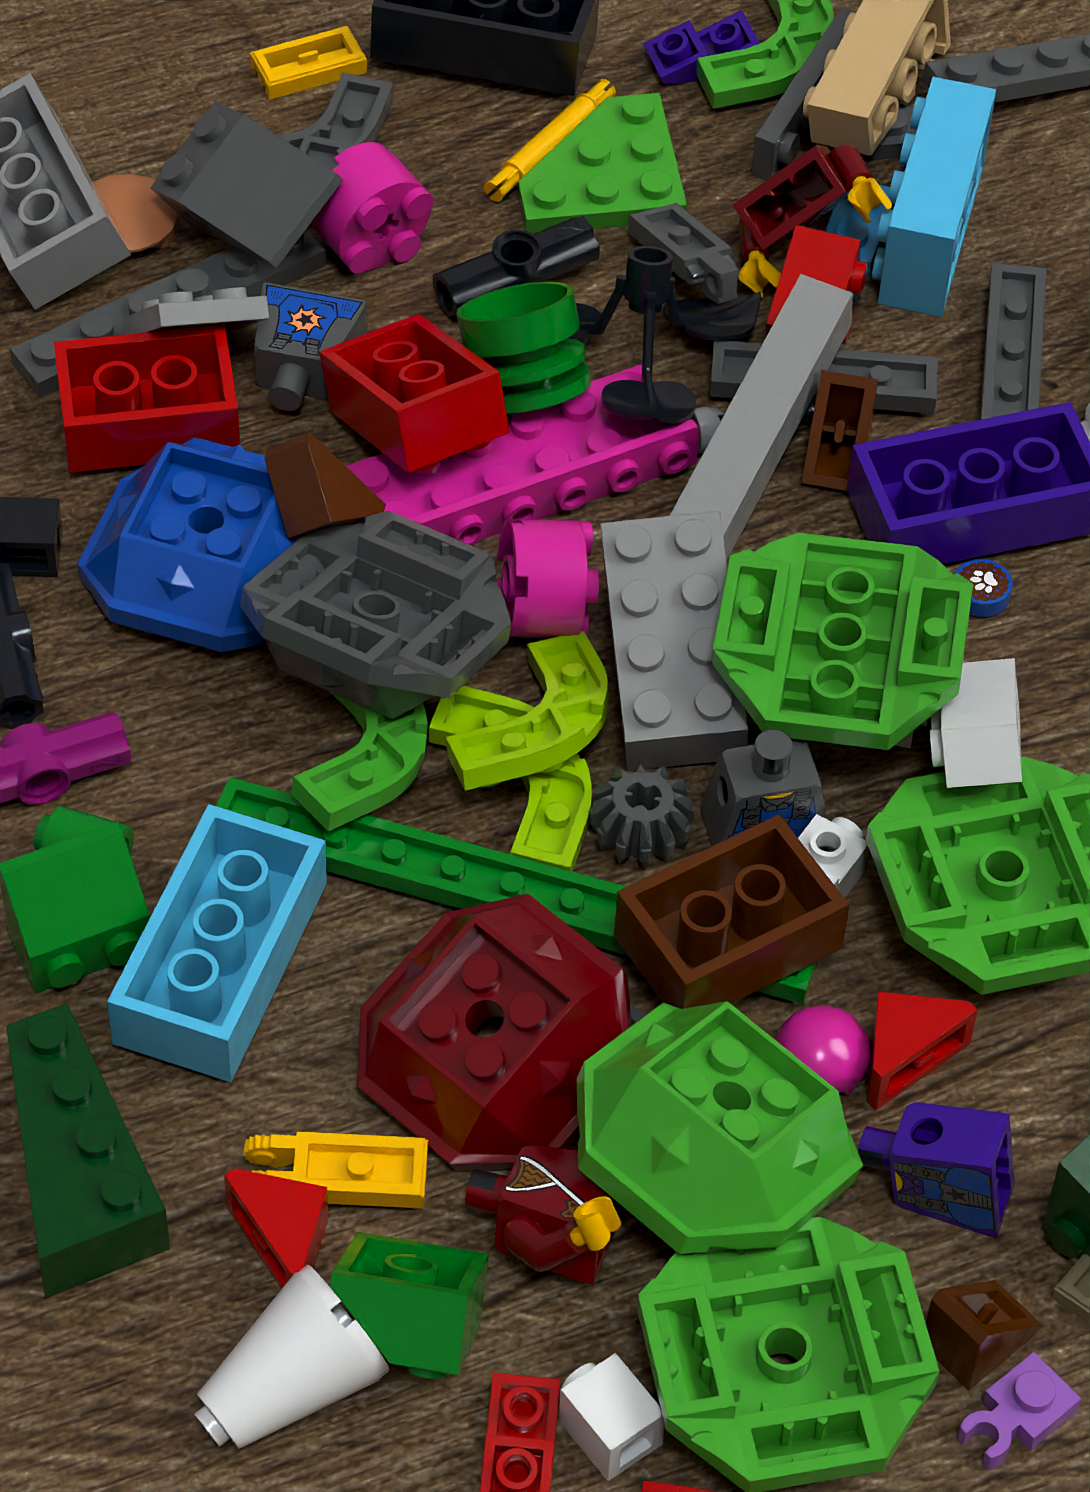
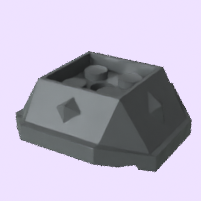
[240,511,511,719]

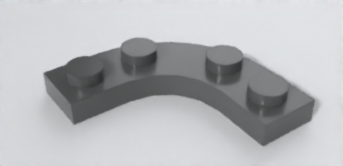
[277,73,394,170]

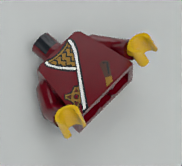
[733,144,892,298]
[465,1145,624,1285]

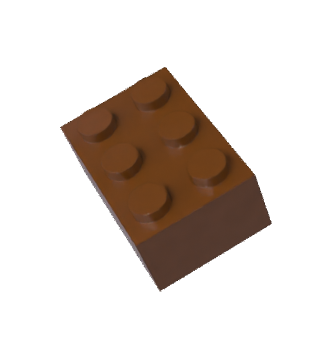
[614,814,849,1009]

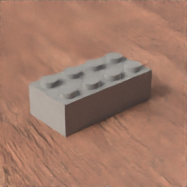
[0,73,131,310]
[601,511,748,771]

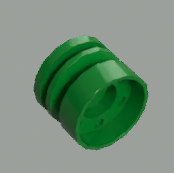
[456,281,591,414]

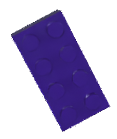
[847,402,1090,564]

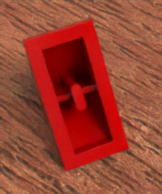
[867,992,978,1111]
[224,1168,328,1289]

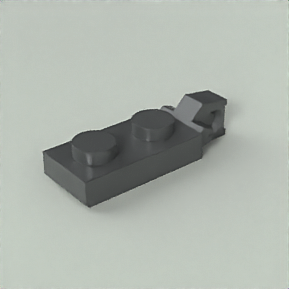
[628,203,739,304]

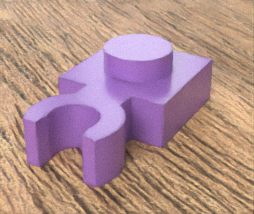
[957,1352,1082,1470]

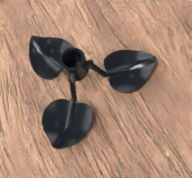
[568,246,761,423]

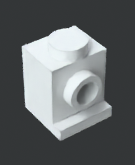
[798,814,869,898]

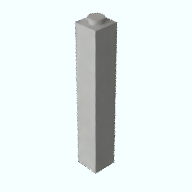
[670,274,853,561]

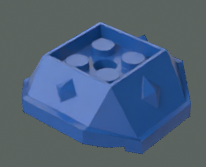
[77,437,302,652]

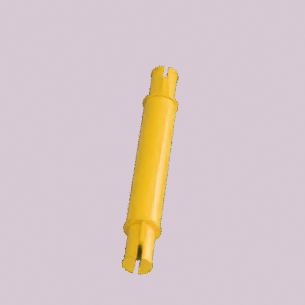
[484,79,616,202]

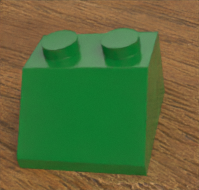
[0,821,150,994]
[330,1232,489,1379]

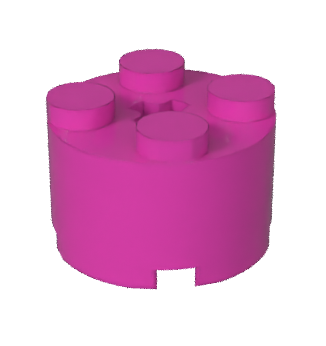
[311,142,434,274]
[496,519,599,639]

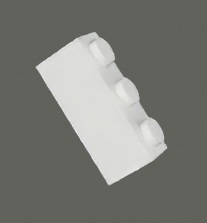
[930,658,1022,788]

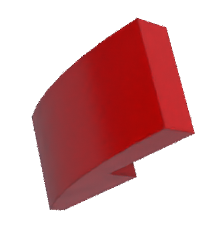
[480,1373,561,1492]

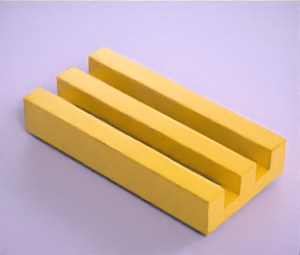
[250,26,367,100]

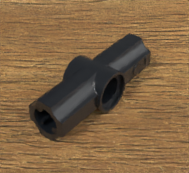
[433,216,600,318]
[0,562,44,729]

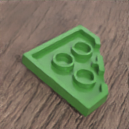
[518,93,687,234]

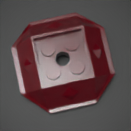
[357,894,632,1171]

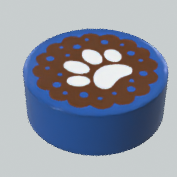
[955,559,1013,617]

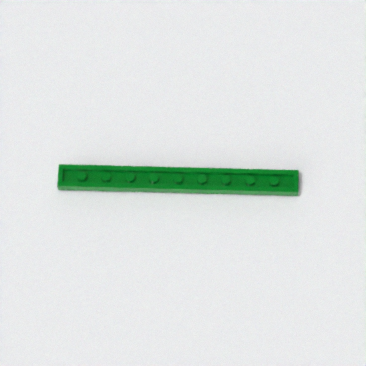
[216,777,818,1005]

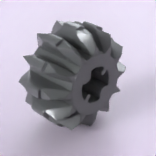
[589,760,695,869]

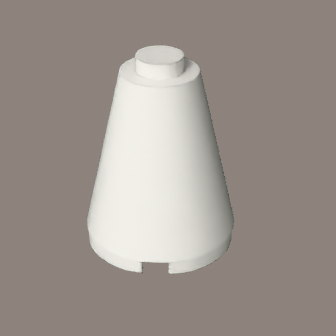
[194,1264,390,1449]

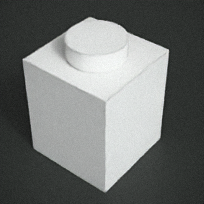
[558,1353,665,1481]

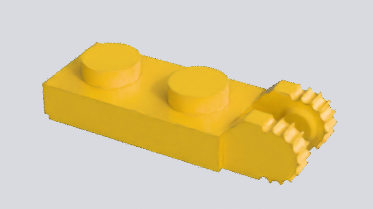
[243,1132,428,1209]

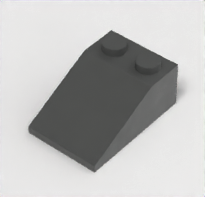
[150,102,343,268]

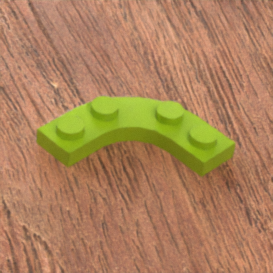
[446,631,609,791]
[429,686,592,872]

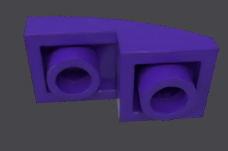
[643,10,760,84]

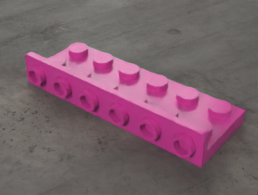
[346,364,700,546]

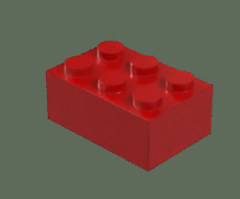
[319,314,510,473]
[54,324,240,473]

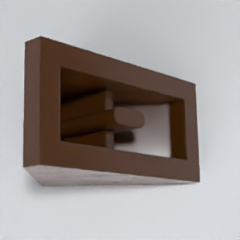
[801,370,879,491]
[264,432,386,539]
[926,1280,1043,1391]

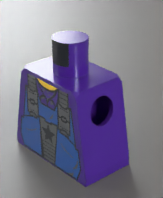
[858,1102,1015,1238]

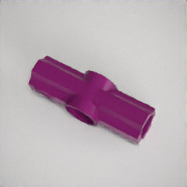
[0,712,131,805]

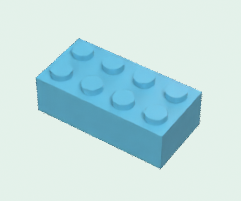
[872,77,996,317]
[107,804,327,1082]

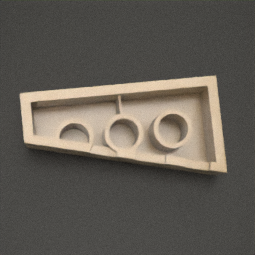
[803,0,951,156]

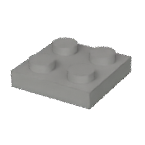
[124,287,269,334]

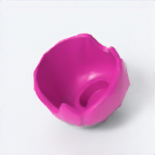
[774,1005,871,1096]

